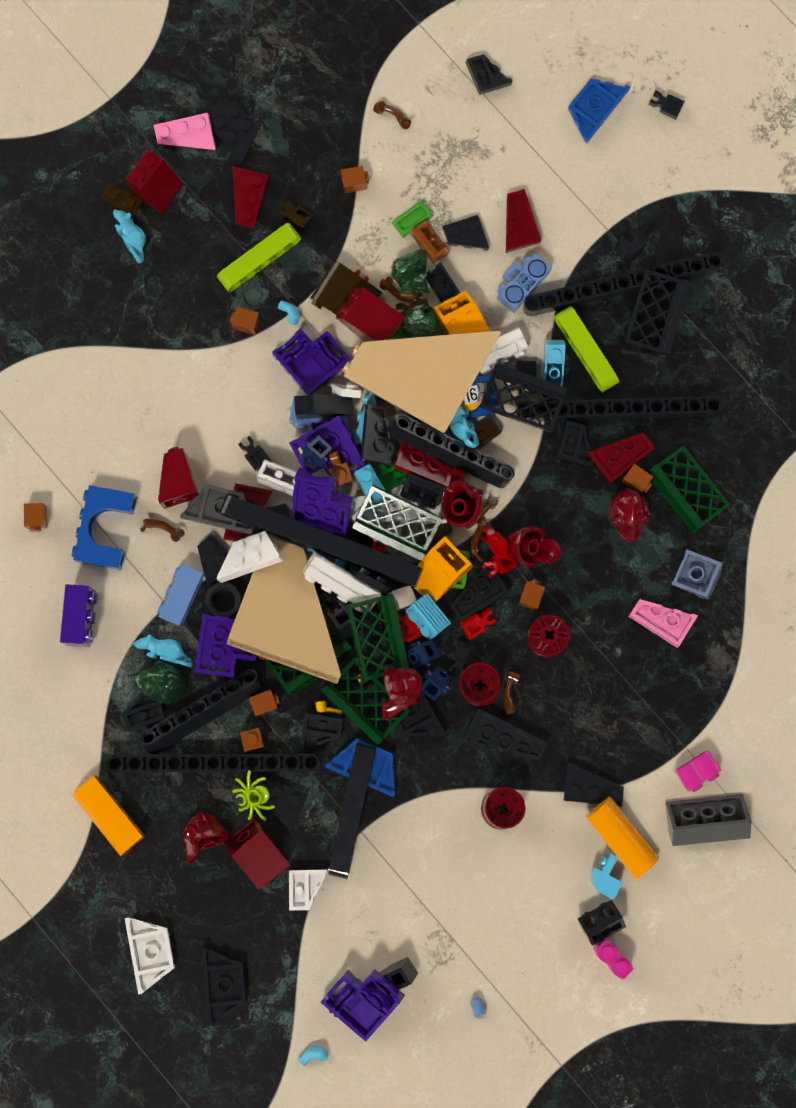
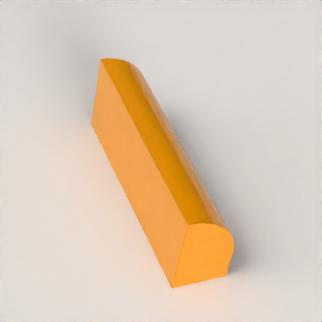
[72,776,145,856]
[586,796,659,880]

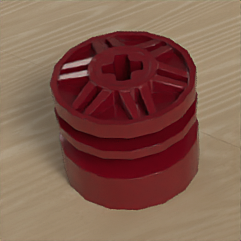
[526,615,570,658]
[459,663,501,707]
[481,787,526,830]

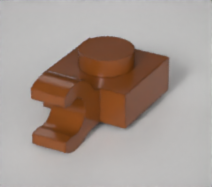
[329,451,354,486]

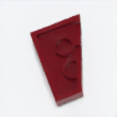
[233,166,269,229]
[505,189,542,253]
[587,433,655,483]
[393,441,453,490]
[223,483,273,542]

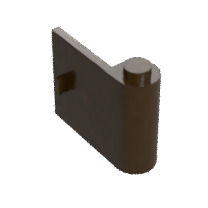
[310,261,383,316]

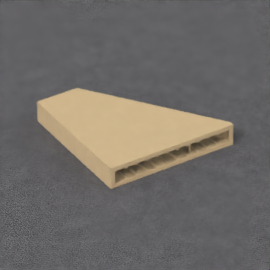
[342,331,501,433]
[227,536,341,684]

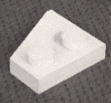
[326,382,363,398]
[289,869,327,911]

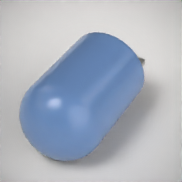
[470,997,486,1020]

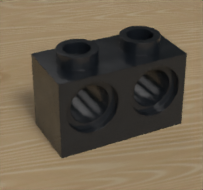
[577,900,626,946]

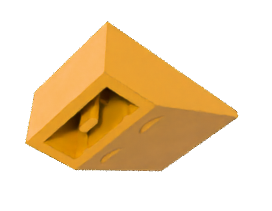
[433,291,490,335]
[414,536,474,603]

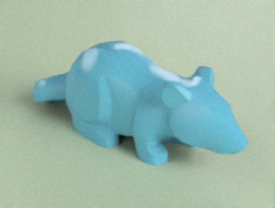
[113,210,146,263]
[449,406,479,448]
[133,635,193,667]

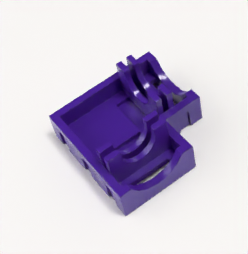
[272,328,352,395]
[289,415,368,476]
[291,467,353,537]
[194,614,256,678]
[320,969,405,1042]

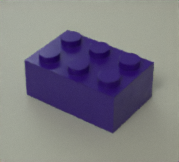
[60,584,98,647]

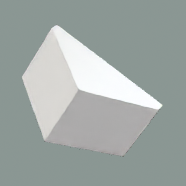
[376,586,417,612]

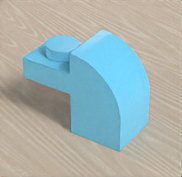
[591,853,623,900]

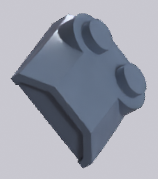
[672,549,723,599]

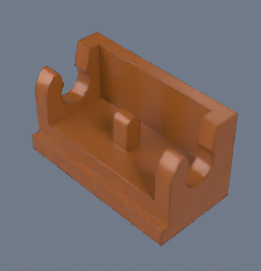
[411,221,450,265]

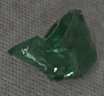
[391,249,430,294]
[399,304,436,338]
[135,660,186,705]

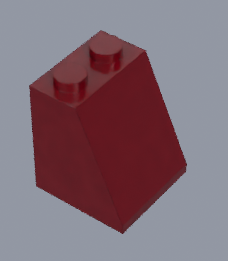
[126,149,184,215]
[335,287,405,342]
[158,447,199,509]
[225,817,290,889]

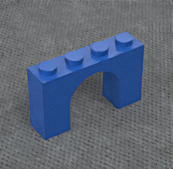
[71,485,137,570]

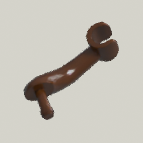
[373,101,411,129]
[379,276,423,302]
[466,496,498,529]
[469,517,491,562]
[140,518,185,542]
[502,671,520,717]

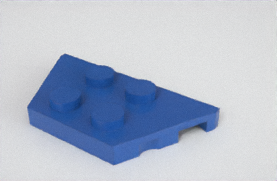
[568,79,631,143]
[325,739,395,797]

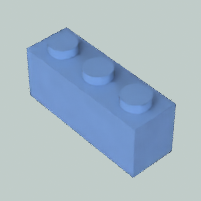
[157,564,205,628]

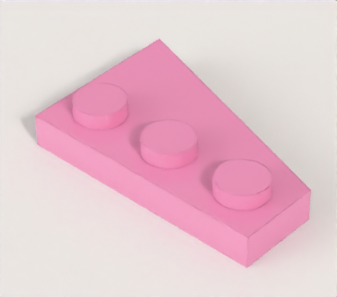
[154,113,217,151]
[628,599,698,648]

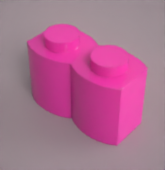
[674,750,722,792]
[593,939,634,979]

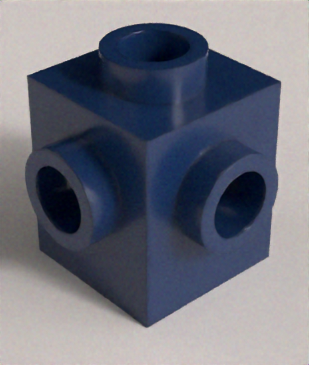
[299,435,333,470]
[406,639,440,670]
[422,666,453,701]

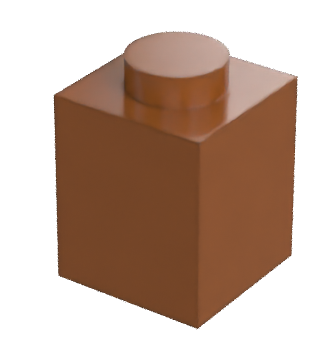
[341,166,369,194]
[230,307,260,335]
[621,464,653,494]
[24,503,47,532]
[518,579,545,611]
[249,690,280,717]
[240,728,265,752]

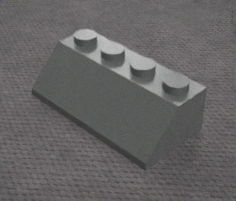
[665,794,752,846]

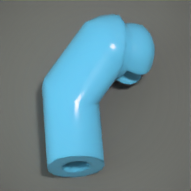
[278,300,300,325]
[298,1046,328,1066]

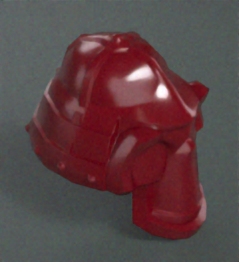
[442,480,483,528]
[608,489,651,542]
[506,525,561,567]
[382,668,423,720]
[182,813,229,865]

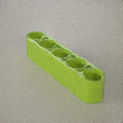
[217,223,301,292]
[554,306,619,392]

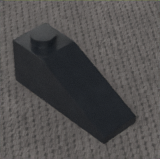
[294,395,354,420]
[315,584,361,640]
[377,957,418,994]

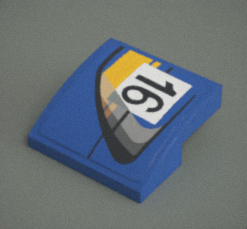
[460,374,502,421]

